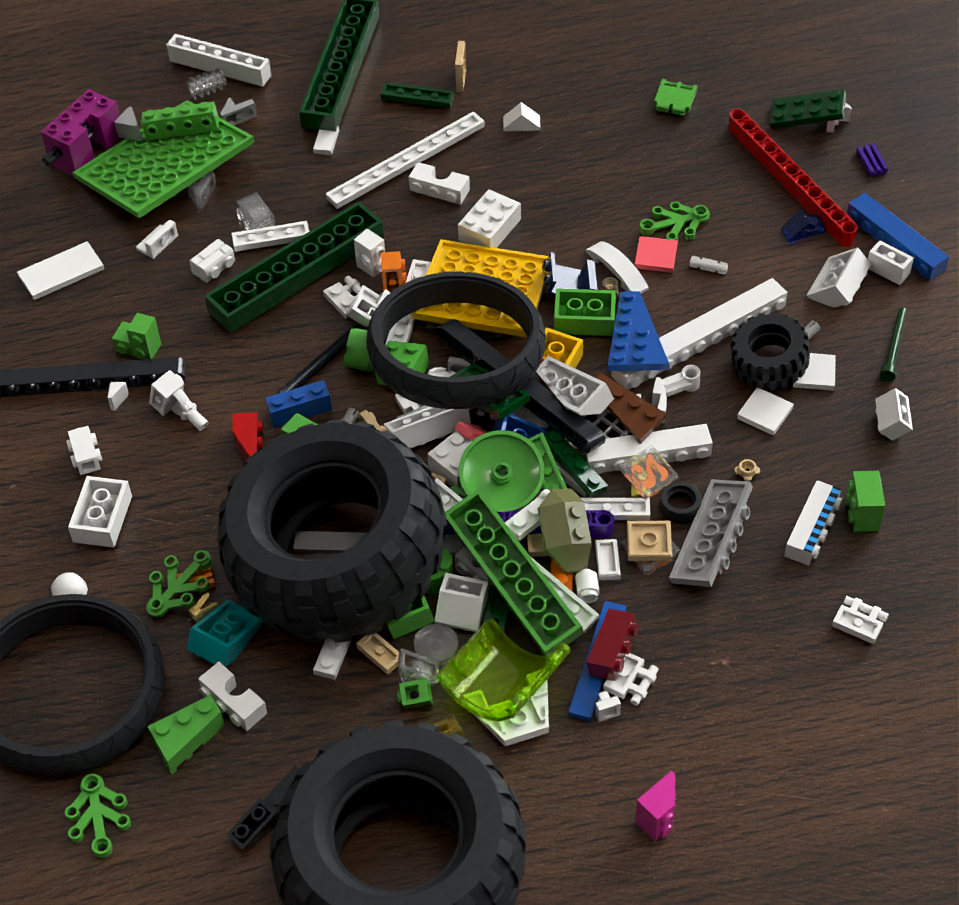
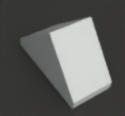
[503,102,540,131]

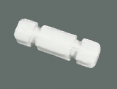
[690,256,728,274]

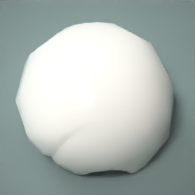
[51,572,88,596]

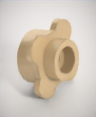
[734,459,760,481]

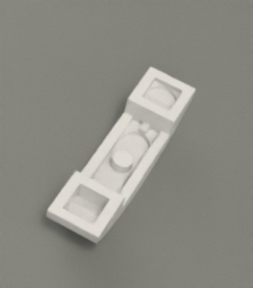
[586,241,649,293]

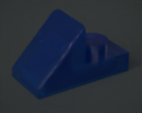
[781,210,825,243]

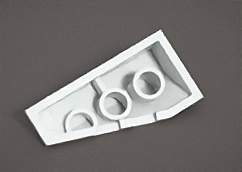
[536,356,614,416]

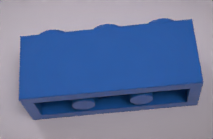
[265,380,332,428]

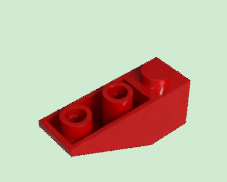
[232,412,263,460]

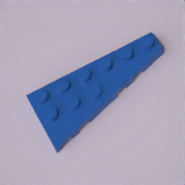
[608,291,670,372]

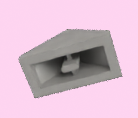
[114,107,143,141]

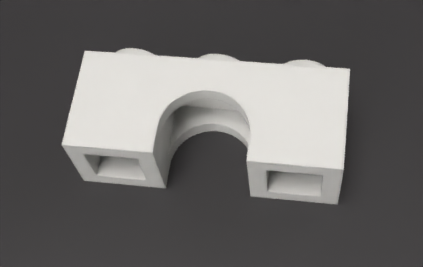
[409,162,470,205]
[198,662,267,731]

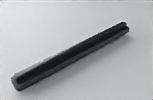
[277,322,365,394]

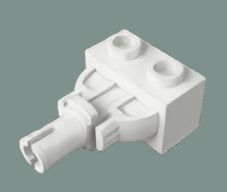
[149,370,208,431]

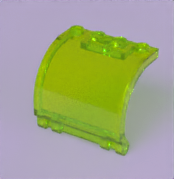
[435,618,571,721]

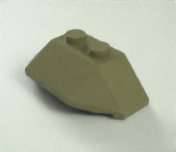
[537,489,592,573]

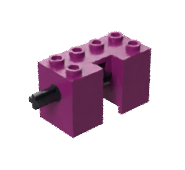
[41,89,120,176]

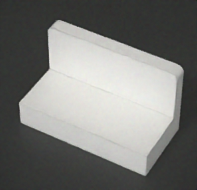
[136,220,178,259]

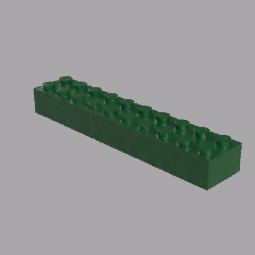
[299,0,379,131]
[204,201,384,333]

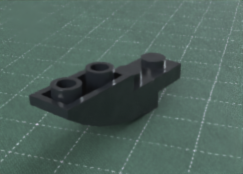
[227,766,299,850]

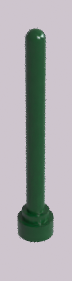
[879,307,907,382]

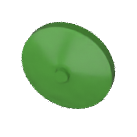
[459,430,544,512]

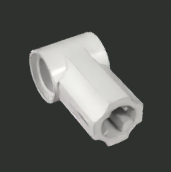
[662,365,700,397]

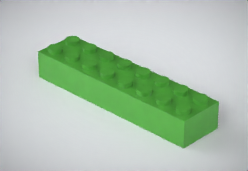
[445,489,584,659]

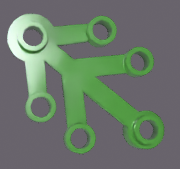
[640,202,710,241]
[146,550,212,618]
[65,774,131,858]

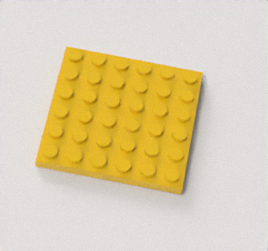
[411,239,548,338]

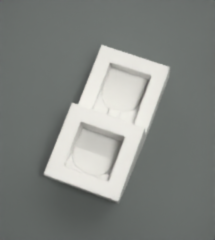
[652,377,667,424]

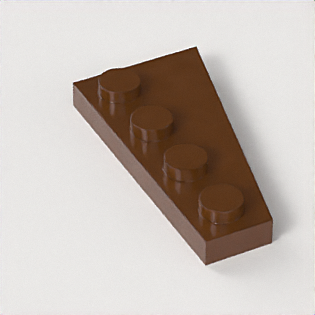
[595,373,666,444]

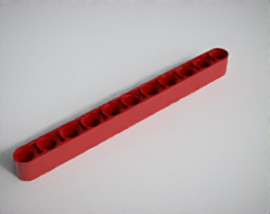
[728,109,858,246]

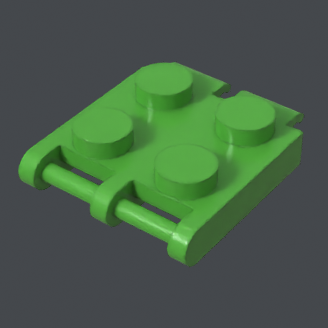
[654,79,698,115]

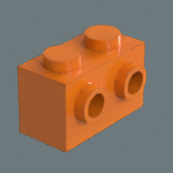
[381,251,406,292]

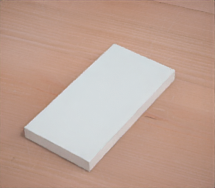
[17,242,104,300]

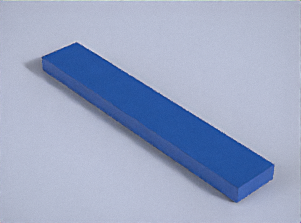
[568,601,626,722]

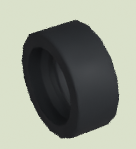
[660,482,701,523]

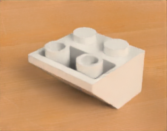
[435,573,489,633]

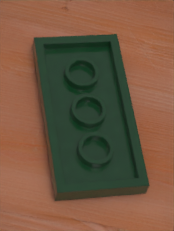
[770,89,846,129]
[450,363,530,419]

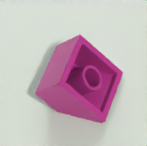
[635,771,675,842]

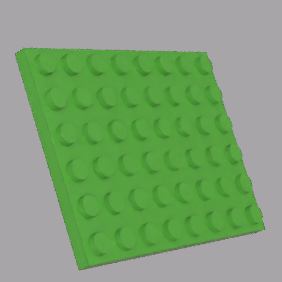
[73,100,255,218]

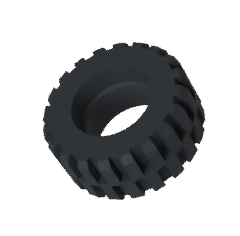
[730,312,810,391]

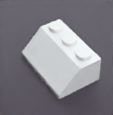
[806,247,871,308]

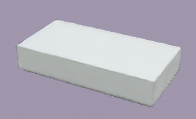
[313,126,339,155]
[595,539,621,580]

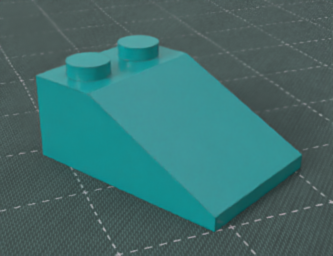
[187,599,263,667]

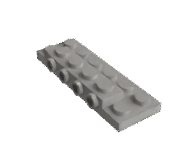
[669,479,753,587]

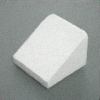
[107,382,129,411]

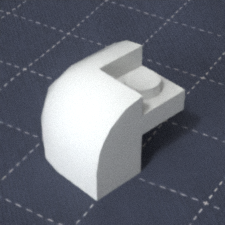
[346,285,390,327]

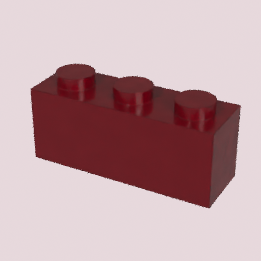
[586,609,639,681]

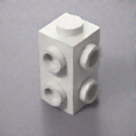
[66,426,102,475]

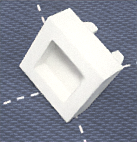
[595,691,621,722]

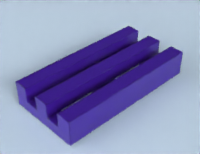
[856,143,888,176]

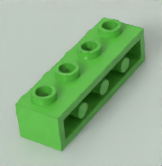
[141,102,219,141]

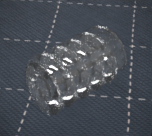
[187,68,227,100]

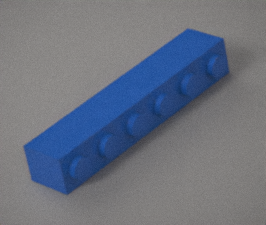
[847,193,949,281]

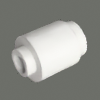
[575,569,599,603]

